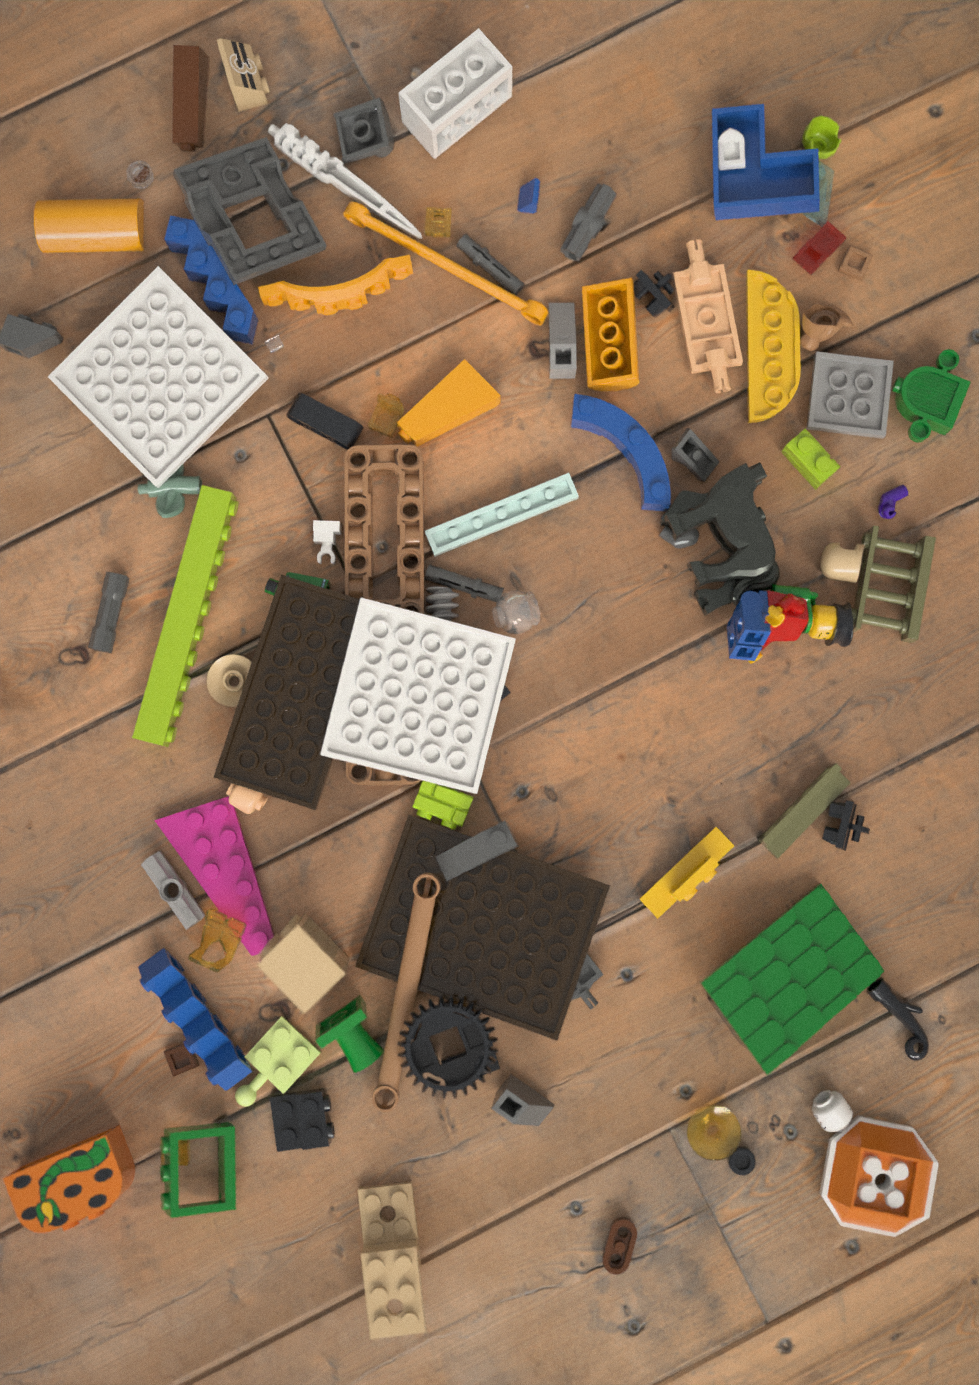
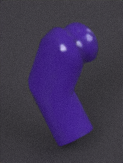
[878,484,908,519]

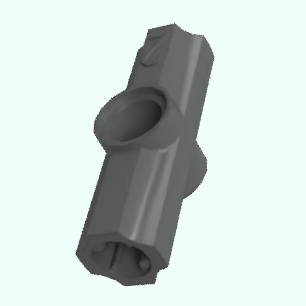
[560,184,617,262]

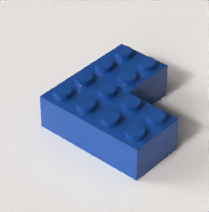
[712,104,820,220]

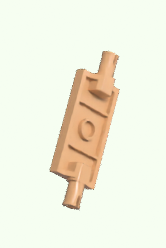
[673,239,743,393]

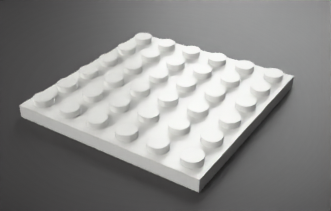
[48,266,269,488]
[320,598,516,794]

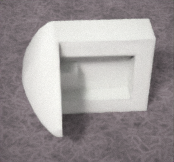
[718,128,746,171]

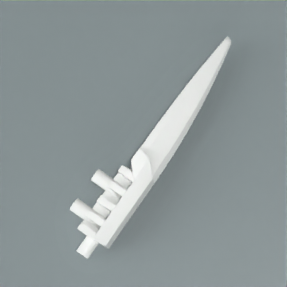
[268,123,422,239]

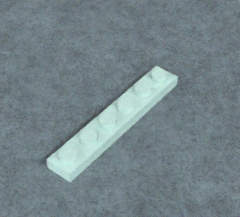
[425,473,579,556]

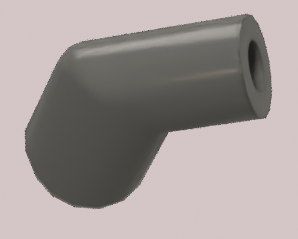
[659,526,699,549]

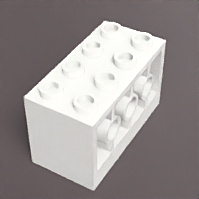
[398,28,512,159]

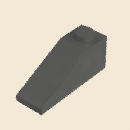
[436,821,519,881]

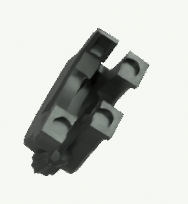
[659,462,780,616]

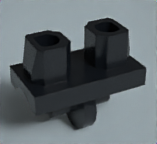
[634,270,675,318]
[822,800,870,851]

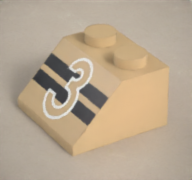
[217,38,270,112]

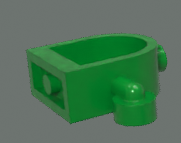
[892,349,971,443]

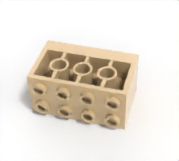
[257,913,350,1014]

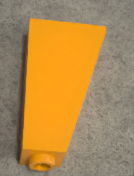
[397,359,501,447]

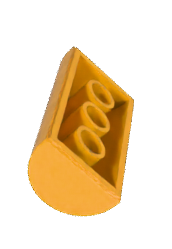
[34,198,144,253]
[582,277,640,392]

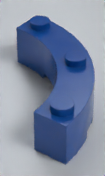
[571,394,671,512]

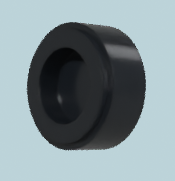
[727,1146,756,1176]

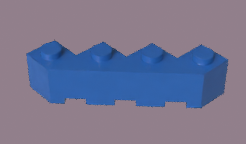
[164,215,258,344]
[138,948,252,1091]

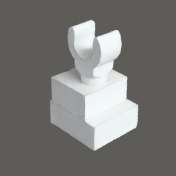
[313,520,342,565]

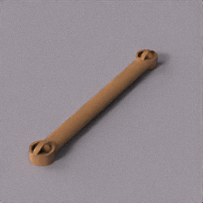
[372,873,441,1112]

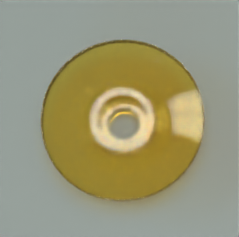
[687,1105,741,1161]

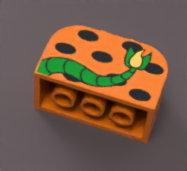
[3,1125,135,1233]

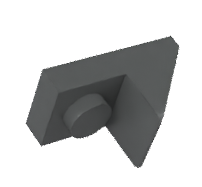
[671,428,720,482]

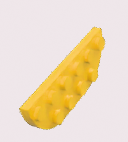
[746,270,801,423]

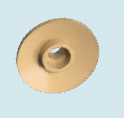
[207,654,252,707]

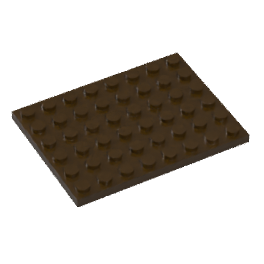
[355,815,610,1041]

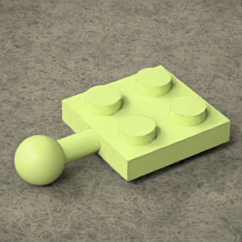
[235,1016,321,1107]

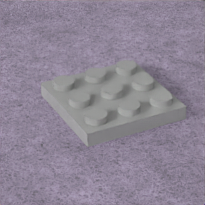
[806,351,894,439]

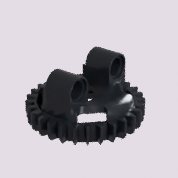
[397,995,498,1099]

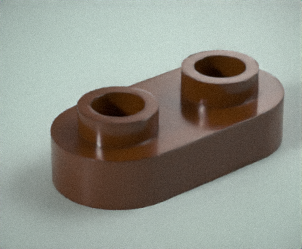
[602,1217,637,1275]

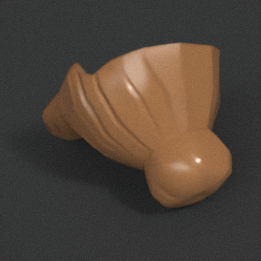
[800,303,854,351]

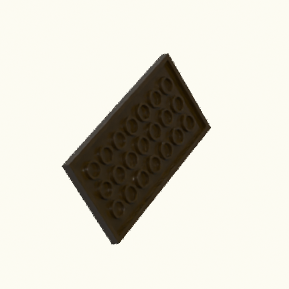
[214,575,360,810]

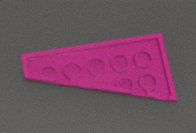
[154,796,275,956]

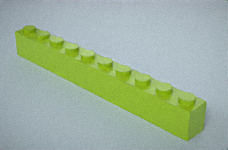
[132,485,238,747]

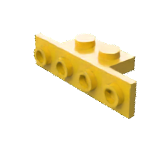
[639,827,734,919]

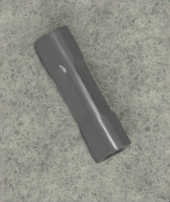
[88,572,130,653]

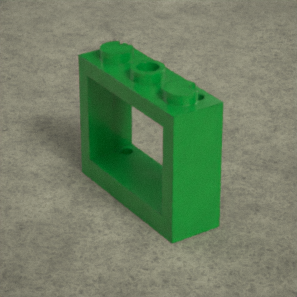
[160,1122,236,1218]

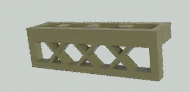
[757,763,851,858]

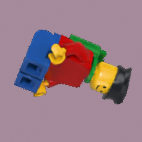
[727,584,854,664]

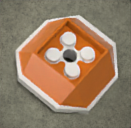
[819,1115,939,1237]

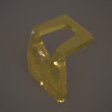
[188,908,247,972]

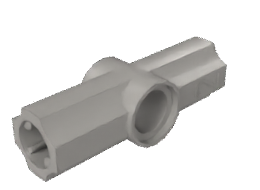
[141,851,206,930]

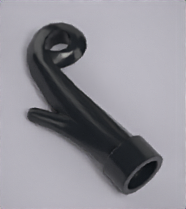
[866,978,929,1061]

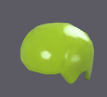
[802,115,841,159]

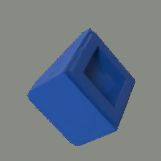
[517,178,540,214]

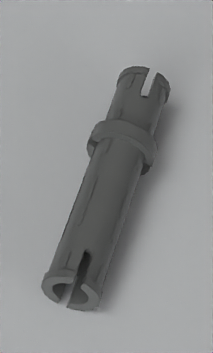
[456,234,525,295]
[425,564,504,604]

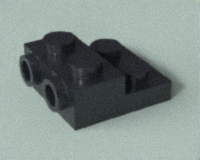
[270,1088,335,1152]

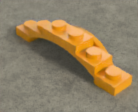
[258,255,413,315]

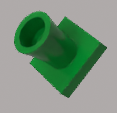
[315,995,384,1073]

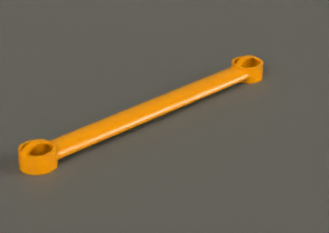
[343,201,549,325]

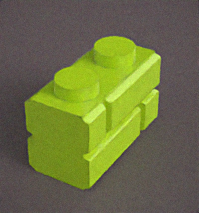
[781,428,840,490]
[413,781,474,830]

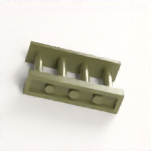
[852,525,936,643]

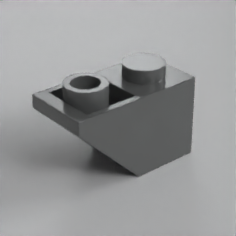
[0,314,64,358]
[491,1074,555,1126]

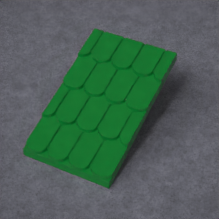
[700,883,885,1076]

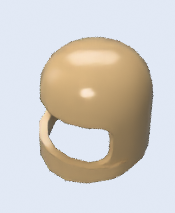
[820,542,865,583]

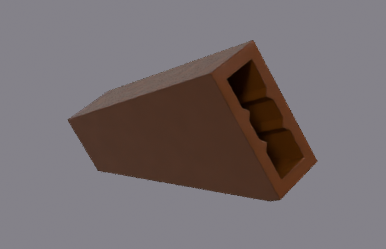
[172,45,209,152]

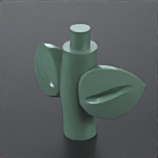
[138,464,202,518]

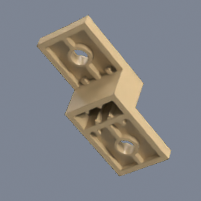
[358,1181,426,1339]

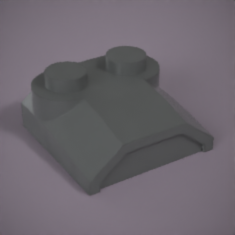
[334,97,394,163]

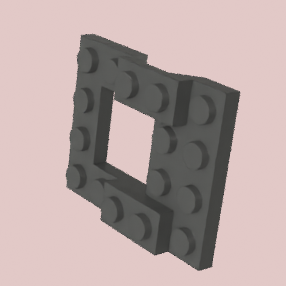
[173,137,327,285]

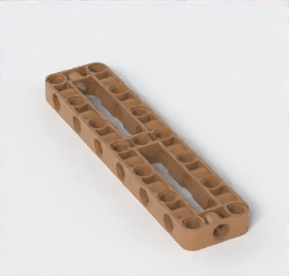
[344,445,425,786]

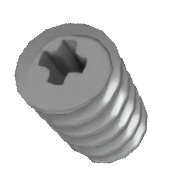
[426,587,459,621]

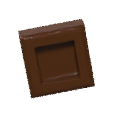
[163,1043,200,1077]

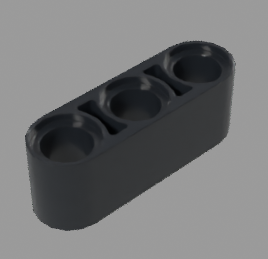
[286,393,364,450]

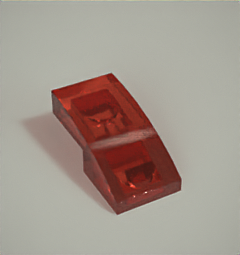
[792,221,847,276]

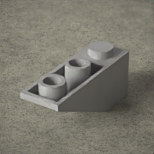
[549,303,577,379]

